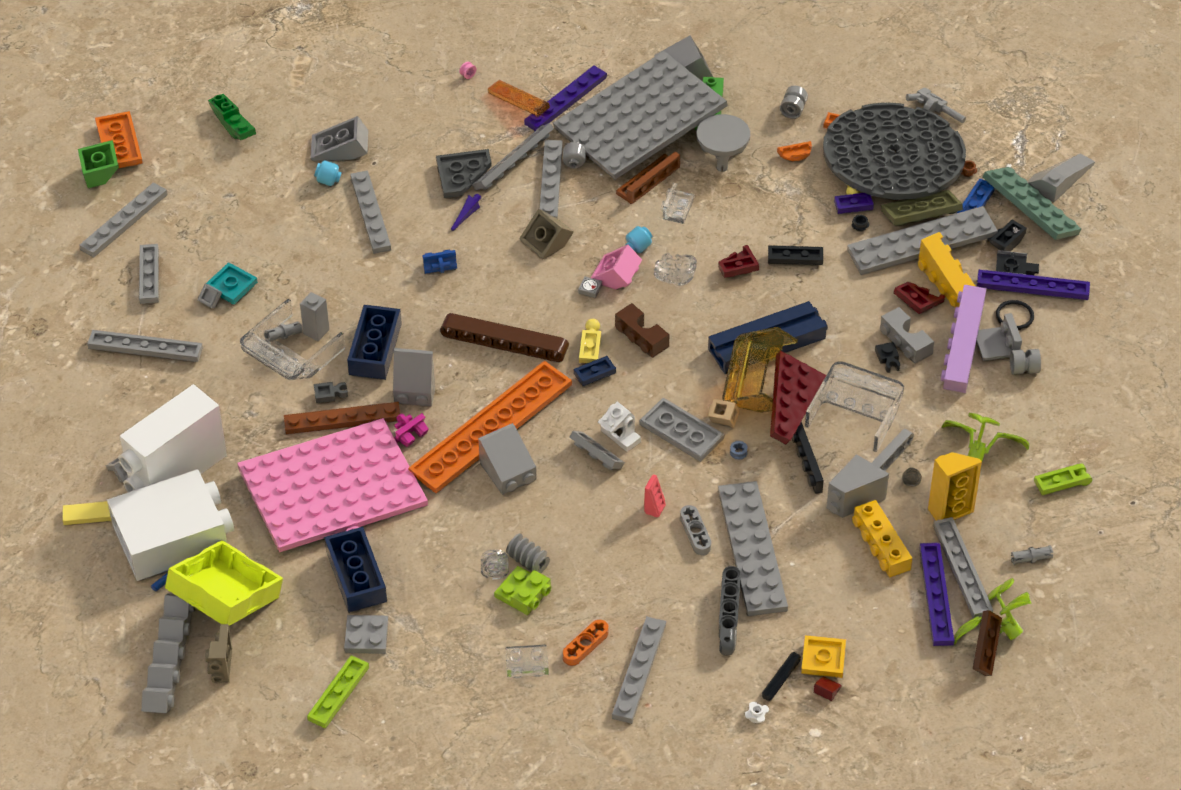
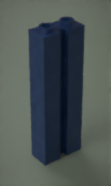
[708,301,828,374]

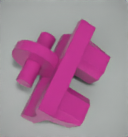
[394,413,429,448]

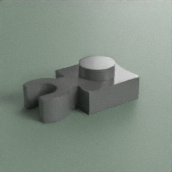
[314,382,348,403]

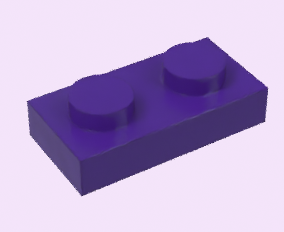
[834,193,874,214]

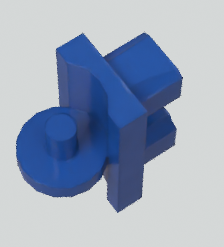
[422,249,457,274]

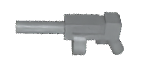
[906,88,966,123]

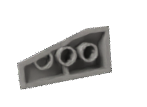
[1027,153,1095,202]

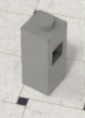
[300,292,330,342]

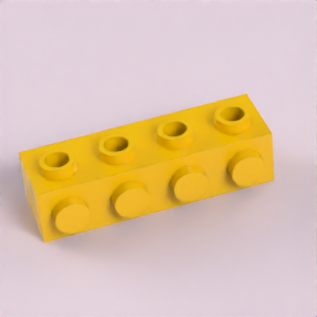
[852,500,912,578]

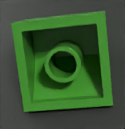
[78,140,119,188]

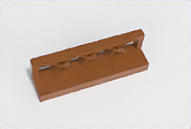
[616,152,680,204]

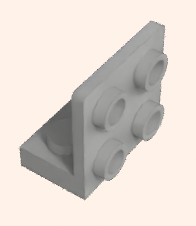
[976,313,1022,361]

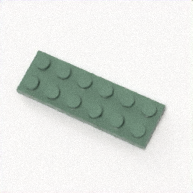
[983,167,1081,240]

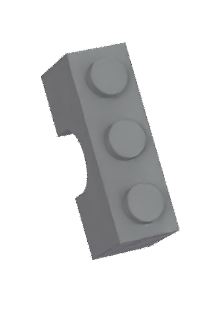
[880,307,934,363]

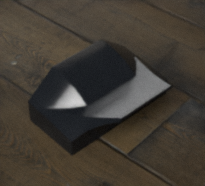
[987,220,1027,252]

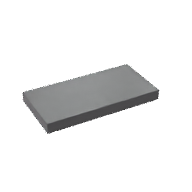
[639,398,724,462]

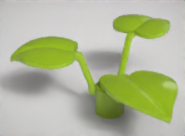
[942,413,1029,461]
[954,578,1032,645]

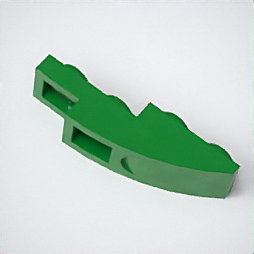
[208,94,256,141]

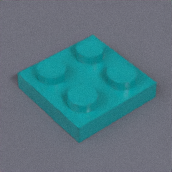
[205,262,258,305]

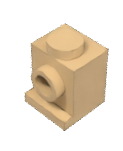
[707,399,740,428]

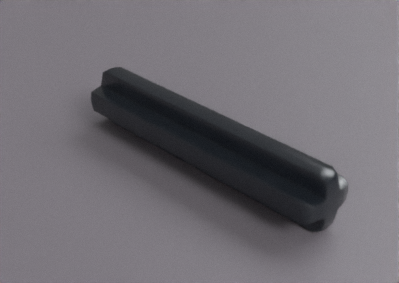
[762,652,801,701]

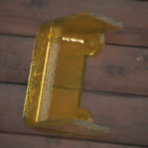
[722,327,798,413]

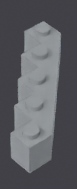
[141,592,195,713]

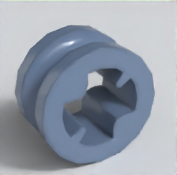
[730,441,748,460]

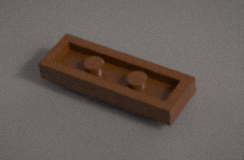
[973,610,1002,676]

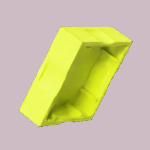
[165,540,283,626]

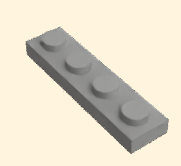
[139,244,159,304]

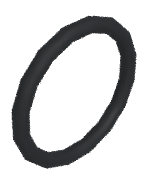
[996,300,1034,330]

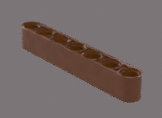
[440,313,569,362]

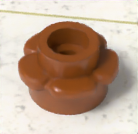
[961,160,977,177]

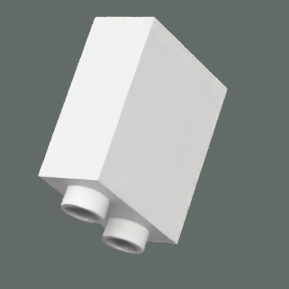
[118,384,227,492]
[107,469,234,581]

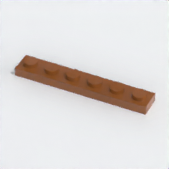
[284,402,400,435]

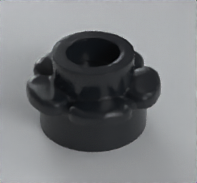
[852,215,869,231]

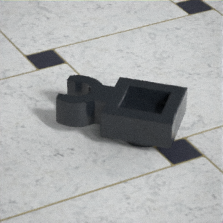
[875,342,900,373]

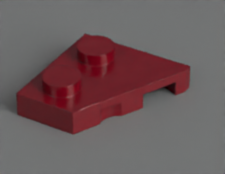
[718,245,759,278]
[894,282,946,314]

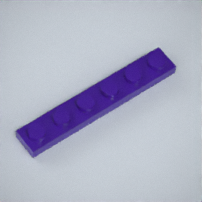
[524,65,607,131]
[977,269,1090,300]
[919,543,954,646]

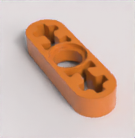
[563,620,609,666]

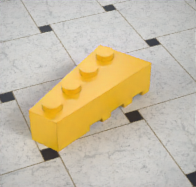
[918,232,976,308]

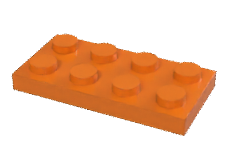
[95,111,143,168]

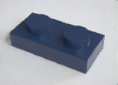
[574,356,616,387]

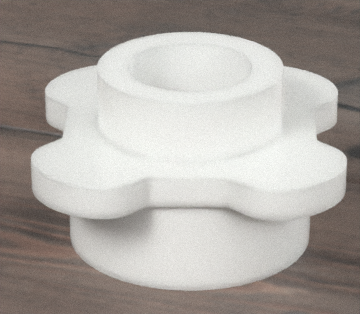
[745,702,769,723]

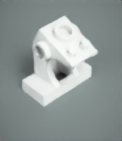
[598,401,641,452]

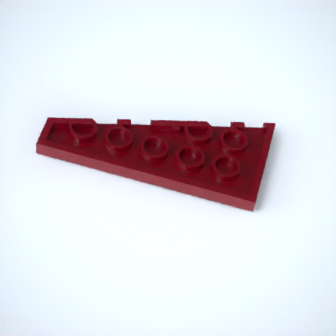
[770,350,827,445]

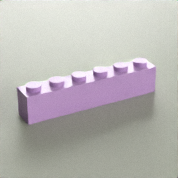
[941,285,986,393]

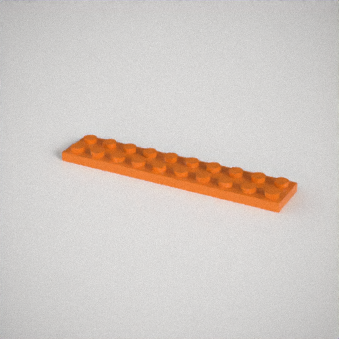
[408,361,572,493]

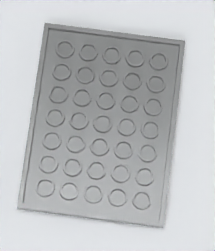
[553,51,728,180]

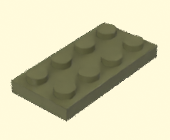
[881,190,963,226]

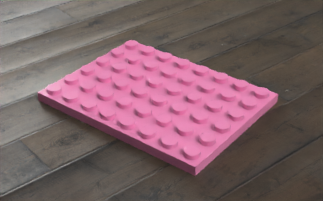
[237,418,428,553]

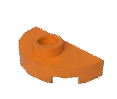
[777,141,812,161]

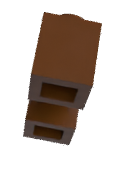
[615,303,670,358]

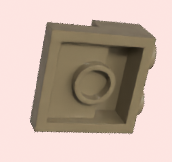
[205,624,233,683]

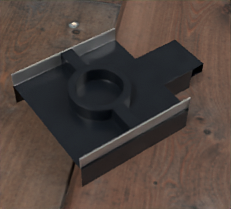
[996,250,1039,275]

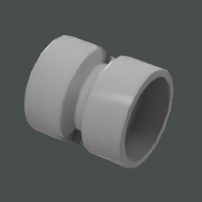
[780,85,808,119]
[1010,349,1041,375]

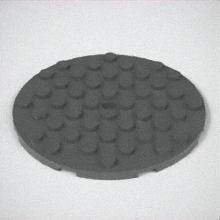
[823,103,966,200]

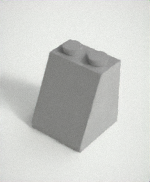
[654,35,713,82]
[478,423,537,495]
[826,454,889,518]

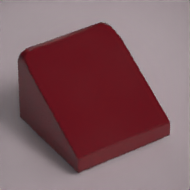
[813,676,842,701]

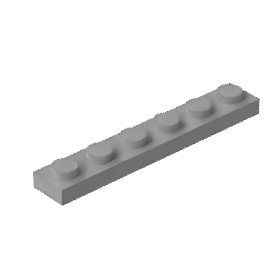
[472,123,554,190]
[540,140,563,219]
[350,170,391,254]
[79,182,168,258]
[87,330,203,362]
[933,517,994,618]
[612,616,666,724]

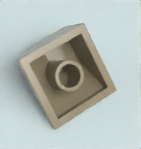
[519,209,574,259]

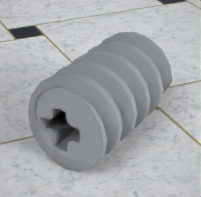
[506,533,550,573]

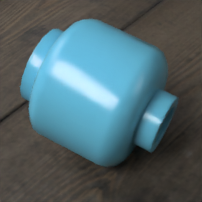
[314,160,342,186]
[625,226,653,253]

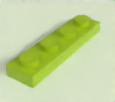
[307,655,369,729]

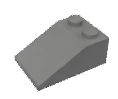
[311,116,368,161]
[393,348,435,406]

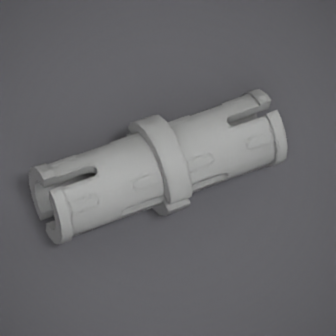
[264,321,302,342]
[1011,545,1053,565]

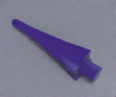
[451,194,481,231]

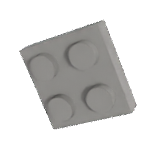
[344,615,389,654]

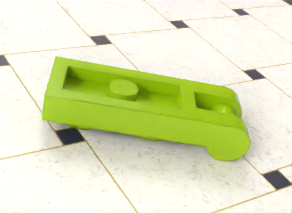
[1034,463,1092,495]

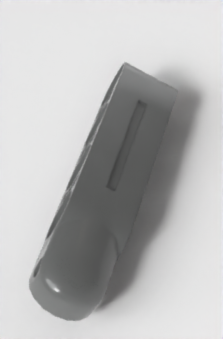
[718,566,741,655]

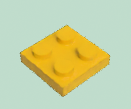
[801,635,846,678]

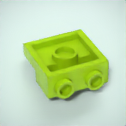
[494,566,552,616]

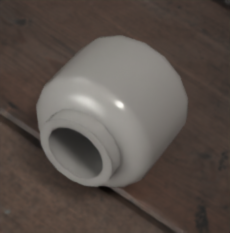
[563,141,586,169]

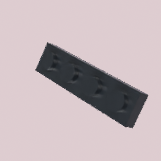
[792,422,824,494]

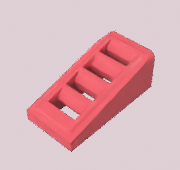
[644,474,666,517]

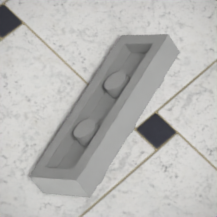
[569,431,625,470]

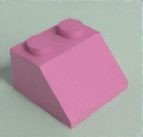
[591,245,642,290]

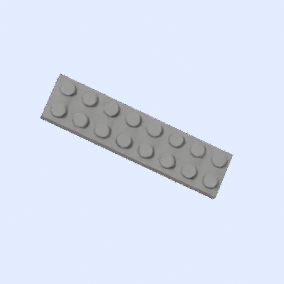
[847,206,998,275]
[718,481,788,616]

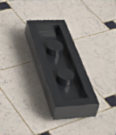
[768,245,823,265]

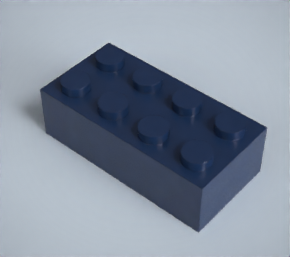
[347,305,402,380]
[324,527,387,613]

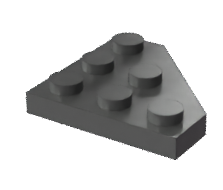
[436,149,492,198]

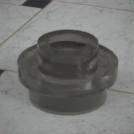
[902,468,922,487]

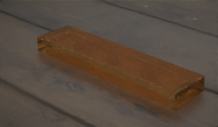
[488,80,550,117]

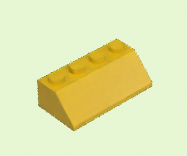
[928,452,982,520]

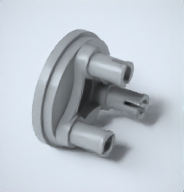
[697,114,750,172]

